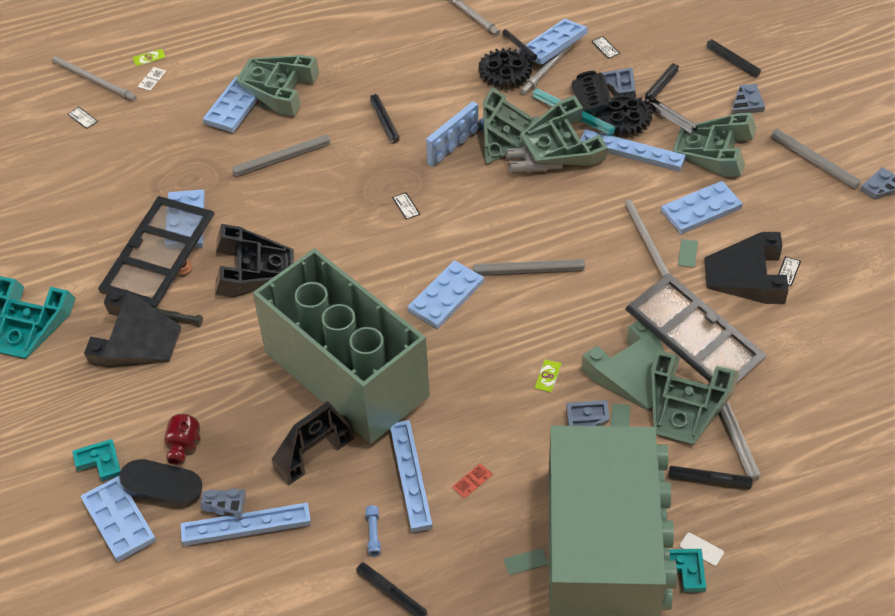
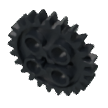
[478,47,532,90]
[597,93,653,137]

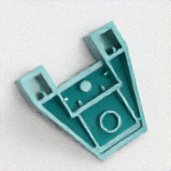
[0,276,76,359]

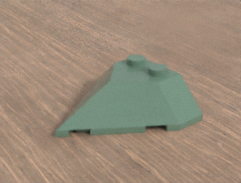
[483,87,540,164]

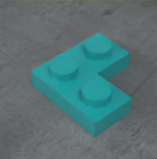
[72,439,121,482]
[669,549,706,593]

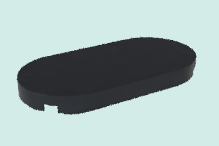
[571,71,611,114]
[119,459,202,507]

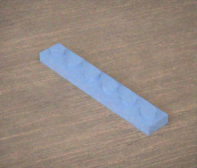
[580,129,686,172]
[390,420,433,533]
[181,503,311,546]

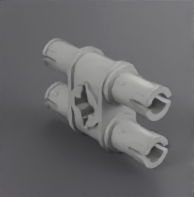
[505,145,563,174]

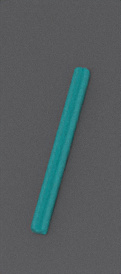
[532,88,615,136]

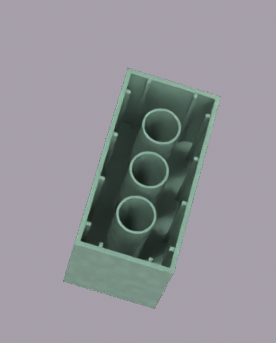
[253,248,430,444]
[548,426,677,616]

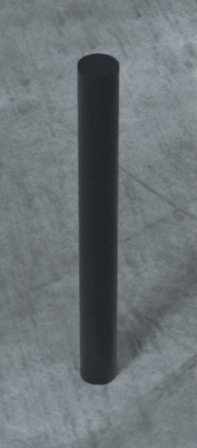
[502,29,537,60]

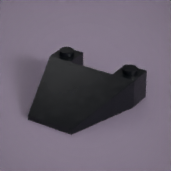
[215,224,294,297]
[704,232,789,304]
[84,287,181,368]
[272,401,354,486]

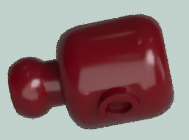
[164,414,201,465]

